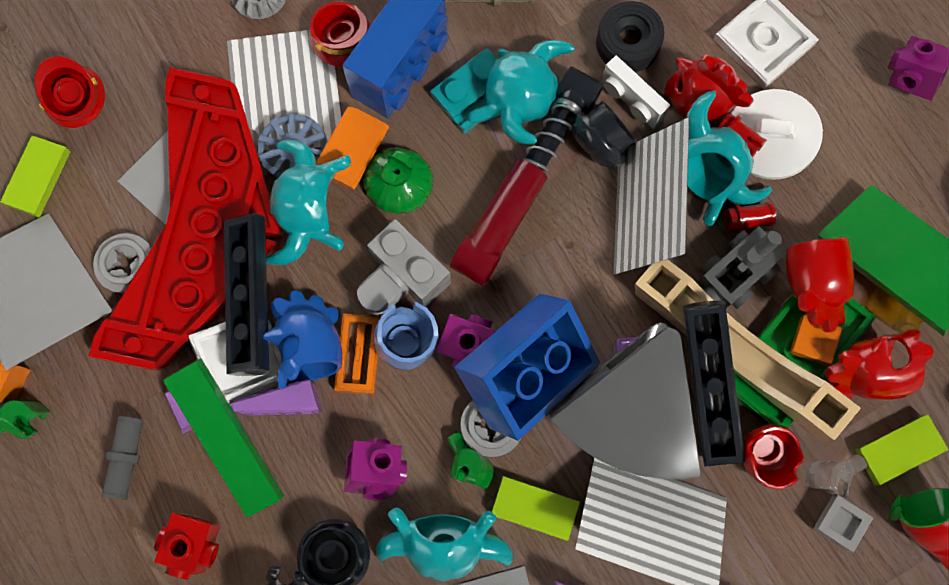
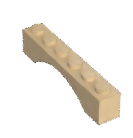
[635,259,861,445]

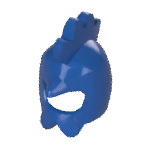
[263,290,342,389]

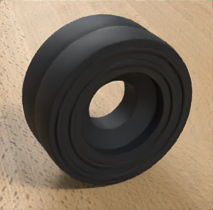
[596,1,665,72]

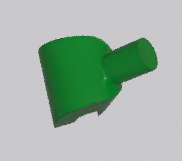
[0,400,50,439]
[447,433,494,489]

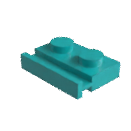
[430,48,497,135]

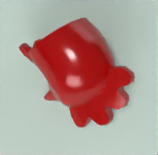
[664,55,754,122]
[785,236,854,333]
[825,329,934,400]

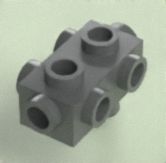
[697,226,786,309]

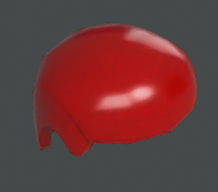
[743,423,805,490]

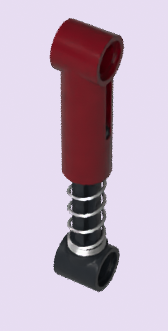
[450,66,604,287]

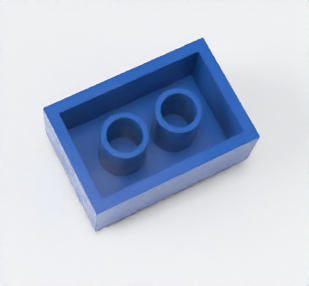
[342,0,449,119]
[454,294,601,441]

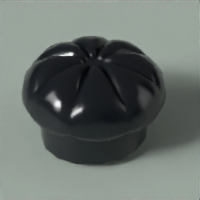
[572,101,635,168]
[297,519,370,585]

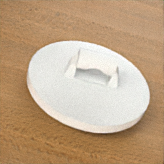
[732,89,823,180]

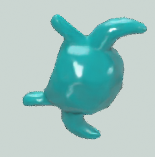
[469,40,575,144]
[687,91,772,226]
[266,140,351,265]
[376,508,513,582]

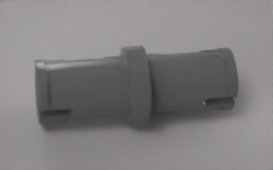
[101,416,143,500]

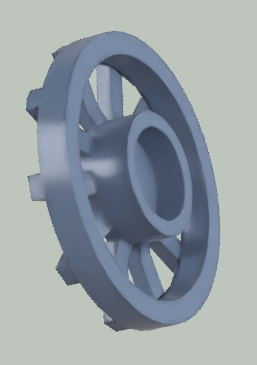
[258,114,328,179]

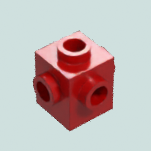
[154,513,221,580]

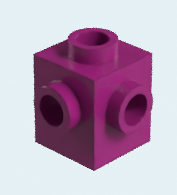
[888,36,949,101]
[436,314,496,367]
[344,438,407,501]

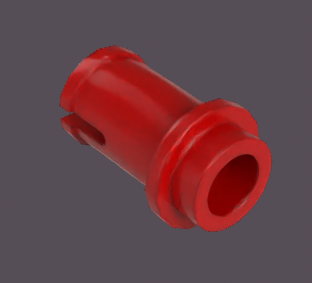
[719,113,767,158]
[723,202,776,234]

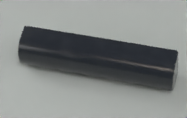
[224,213,270,376]
[683,301,745,467]

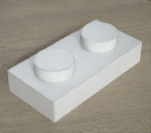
[601,55,670,129]

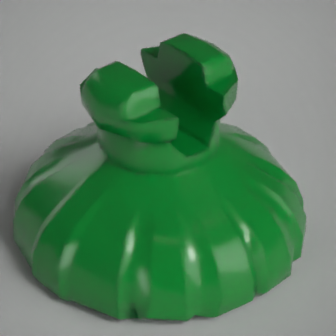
[363,147,433,215]

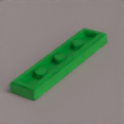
[163,358,284,518]

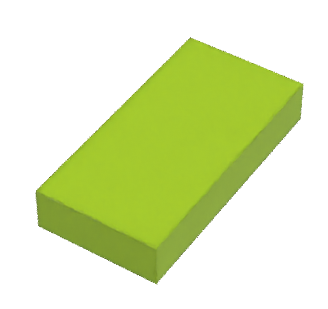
[0,135,71,218]
[855,414,949,485]
[492,476,580,541]

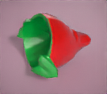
[889,488,949,570]

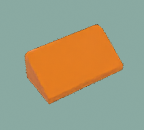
[316,106,389,190]

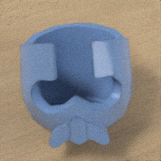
[373,302,439,370]

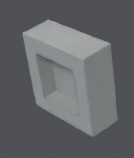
[813,495,873,553]

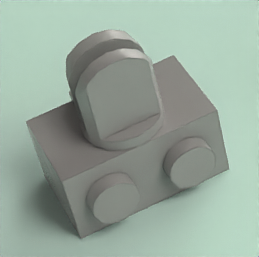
[357,219,451,316]

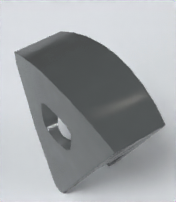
[549,322,700,479]

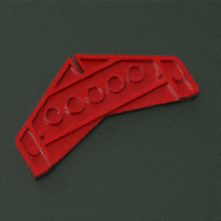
[88,67,282,371]

